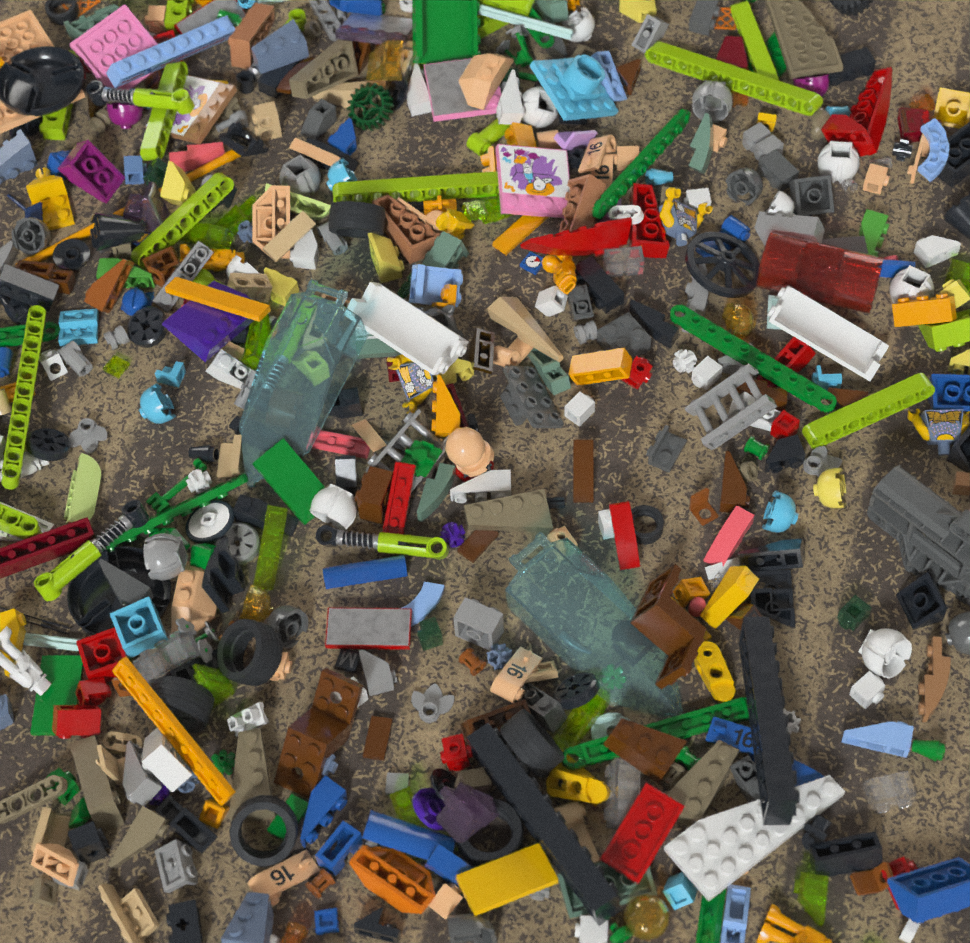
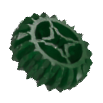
[347,83,394,131]

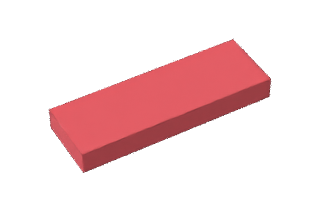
[310,429,370,459]

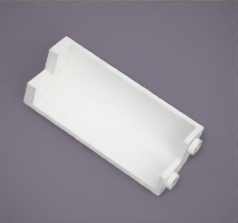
[343,282,469,375]
[767,285,889,381]

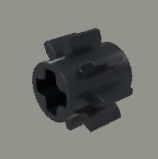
[892,139,913,162]
[567,147,584,169]

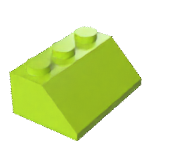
[918,309,970,352]

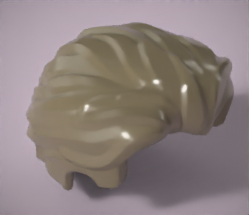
[808,107,830,141]

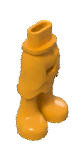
[180,243,245,272]
[542,255,577,294]
[756,904,832,943]

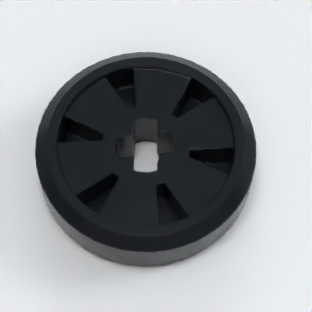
[127,306,168,348]
[26,428,71,461]
[553,673,600,709]

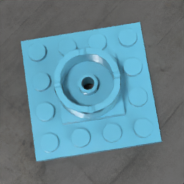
[529,54,619,121]

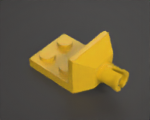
[26,168,75,231]

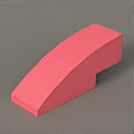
[169,142,225,172]
[703,505,754,566]

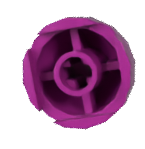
[793,74,829,97]
[107,102,143,129]

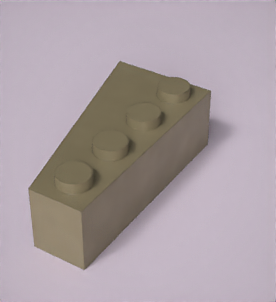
[70,735,124,832]

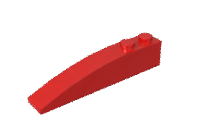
[849,67,893,157]
[520,217,632,257]

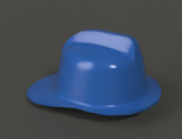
[121,287,154,316]

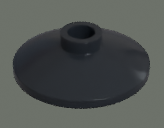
[387,77,408,111]
[53,239,90,271]
[430,768,461,806]

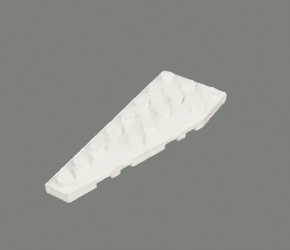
[664,775,845,901]

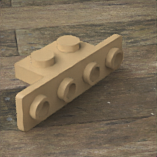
[98,883,160,943]

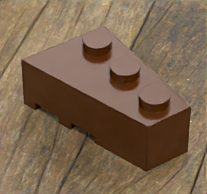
[603,718,687,784]

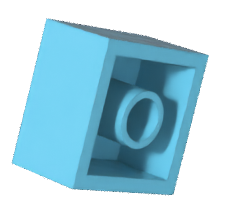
[110,597,169,658]

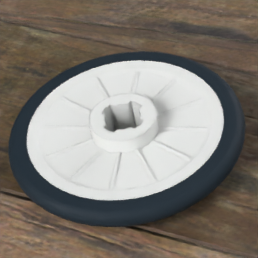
[185,500,235,543]

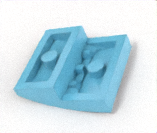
[58,309,99,346]

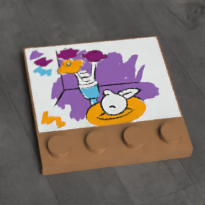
[145,75,237,145]

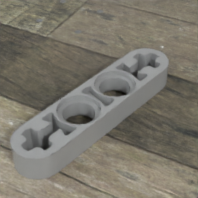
[309,0,345,41]

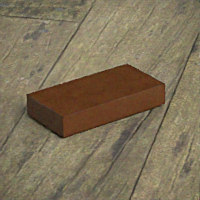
[457,530,499,563]
[363,716,393,761]

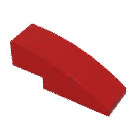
[609,501,640,570]

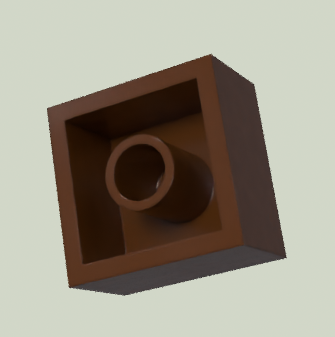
[355,466,393,525]

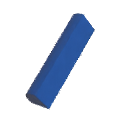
[323,555,407,589]
[362,810,456,860]

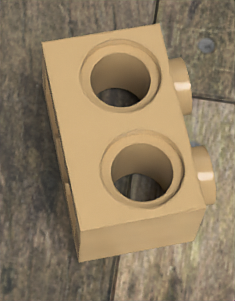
[251,101,282,141]
[227,273,272,303]

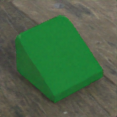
[68,797,91,828]

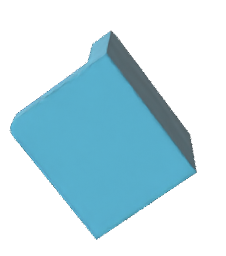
[155,361,186,388]
[663,872,698,910]

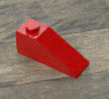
[821,114,872,145]
[756,337,816,388]

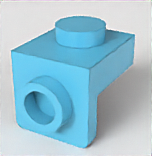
[812,365,842,391]

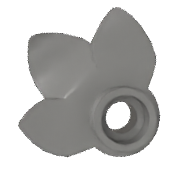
[69,418,108,454]
[803,446,842,477]
[411,683,454,723]

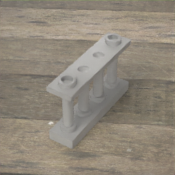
[684,363,777,450]
[365,409,449,492]

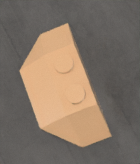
[459,53,514,110]
[252,185,290,259]
[171,561,217,636]

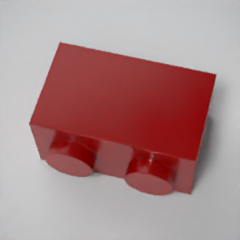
[52,705,101,739]

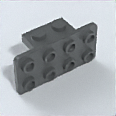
[500,366,564,428]

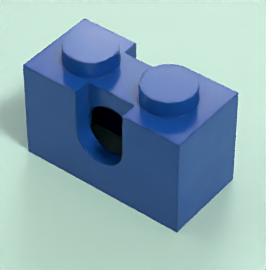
[315,820,363,877]

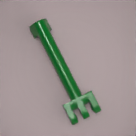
[146,458,207,513]

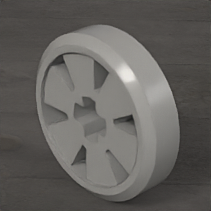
[214,522,260,565]

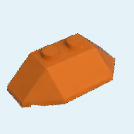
[349,845,436,914]

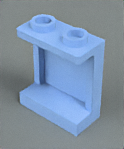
[409,264,463,307]

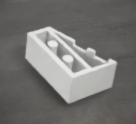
[142,728,192,792]

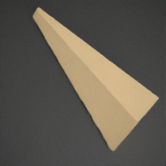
[312,79,387,116]
[487,296,564,362]

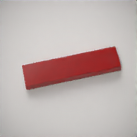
[382,461,416,534]

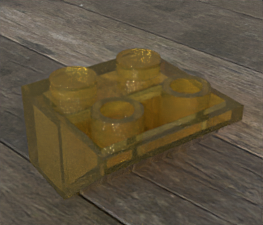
[366,40,405,81]

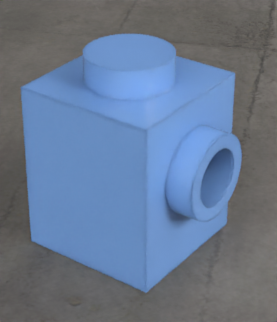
[124,156,147,185]

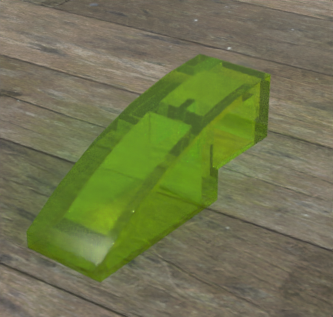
[210,195,257,242]
[553,694,609,751]

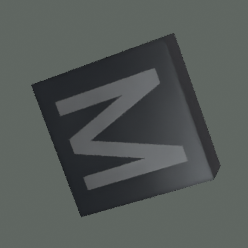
[335,649,360,674]

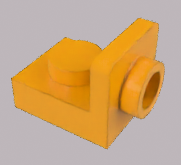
[432,284,457,309]
[673,577,710,608]

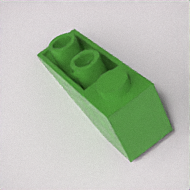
[859,209,890,259]
[96,258,156,288]

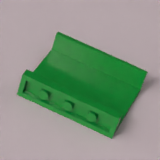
[412,0,481,64]

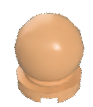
[445,427,494,477]

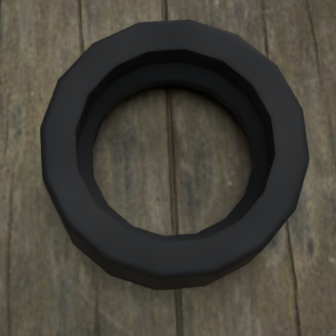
[45,0,79,25]
[631,505,664,545]

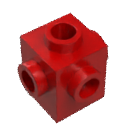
[621,356,653,389]
[440,733,473,771]

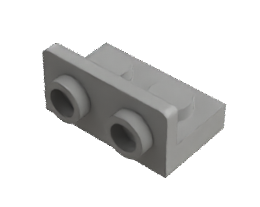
[155,839,198,893]

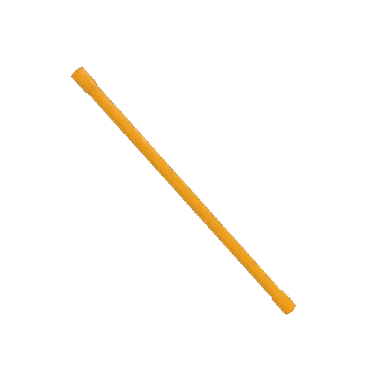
[15,149,241,267]

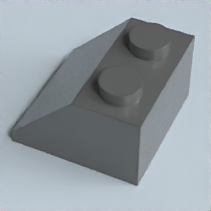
[789,175,834,216]

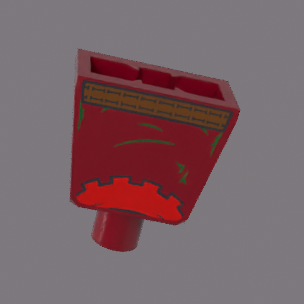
[897,107,941,143]

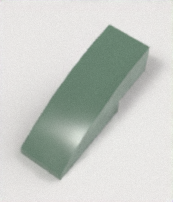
[688,113,713,174]
[528,348,571,395]
[417,463,456,522]

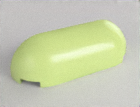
[265,183,331,220]
[64,453,101,524]

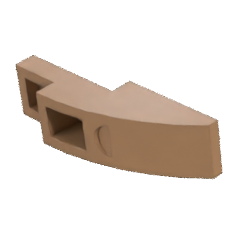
[918,636,951,722]

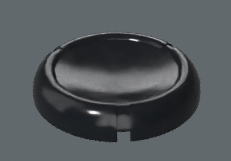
[0,46,84,116]
[67,546,171,636]

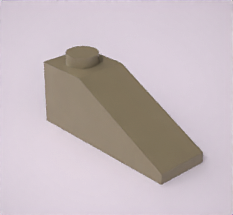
[108,806,170,868]

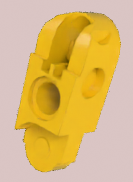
[435,208,475,240]
[694,641,736,703]
[546,770,610,804]

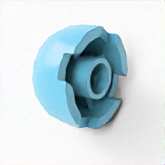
[327,158,357,191]
[139,384,176,424]
[762,490,799,533]

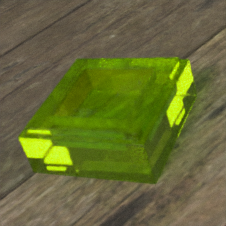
[103,355,130,379]

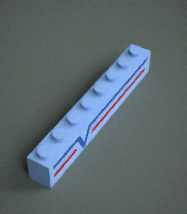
[106,15,235,88]

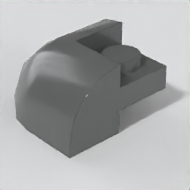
[447,913,497,943]

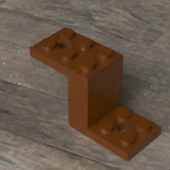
[630,564,707,689]
[274,668,363,799]

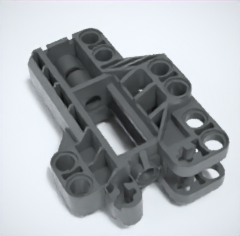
[867,465,970,606]

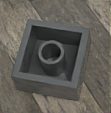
[597,312,651,360]

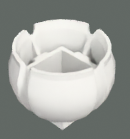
[521,86,558,128]
[818,141,860,183]
[889,265,934,303]
[309,484,357,530]
[858,628,912,679]

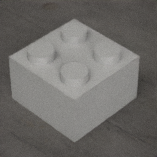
[454,597,504,651]

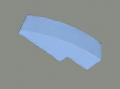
[720,884,751,943]

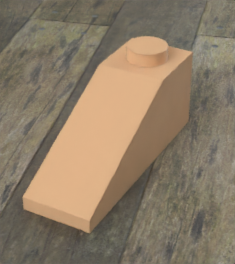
[31,843,79,886]

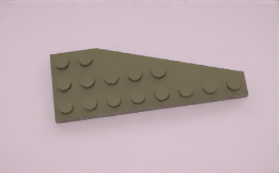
[765,0,843,79]

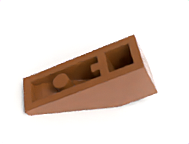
[84,259,134,313]

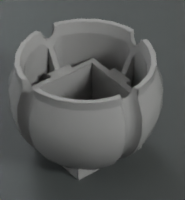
[692,80,733,122]
[279,154,321,197]
[144,533,188,581]

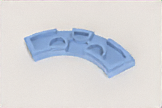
[917,118,949,182]
[402,582,445,627]

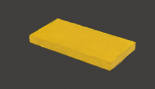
[456,843,558,916]

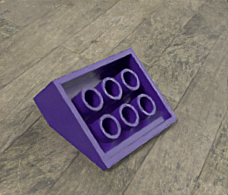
[162,281,254,362]

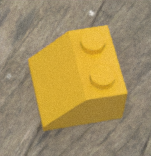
[933,87,970,129]

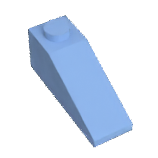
[591,51,627,102]
[841,721,914,758]

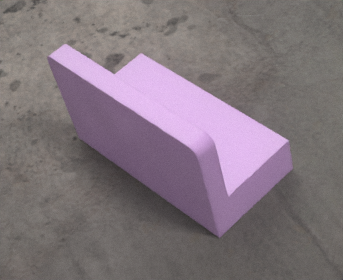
[554,130,597,150]

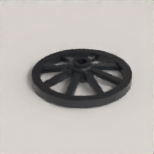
[685,232,761,298]

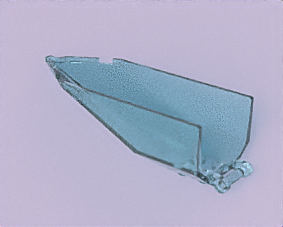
[239,279,368,487]
[505,532,684,717]

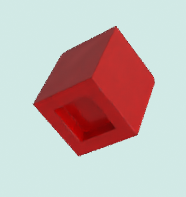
[770,410,800,439]

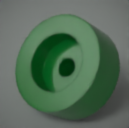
[609,923,633,943]

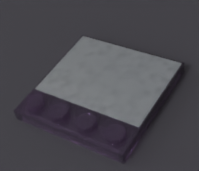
[335,13,412,47]

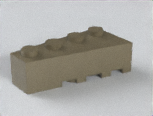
[289,39,358,99]
[464,489,553,533]
[229,728,276,824]
[666,740,739,827]

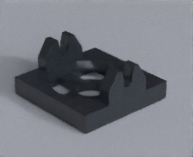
[218,122,269,157]

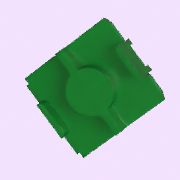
[401,440,443,478]

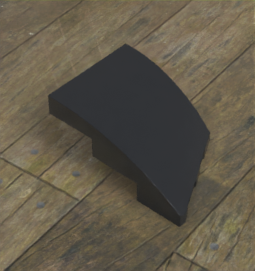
[202,537,246,613]
[750,570,796,628]

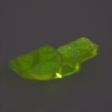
[462,193,516,224]

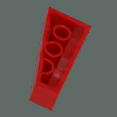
[629,183,670,258]

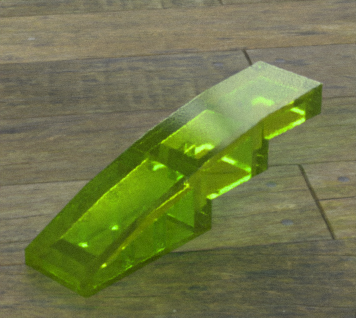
[253,505,288,590]

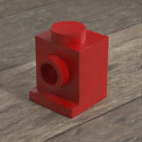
[75,677,111,705]

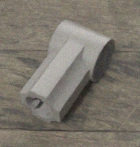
[317,222,348,255]
[57,340,93,377]

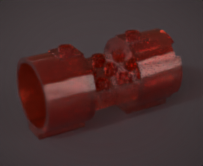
[757,232,884,314]

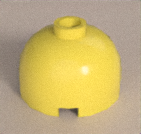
[813,468,846,509]

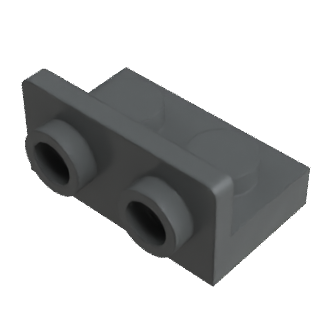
[646,425,687,473]

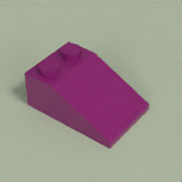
[58,140,125,203]

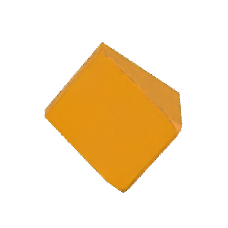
[199,798,230,829]

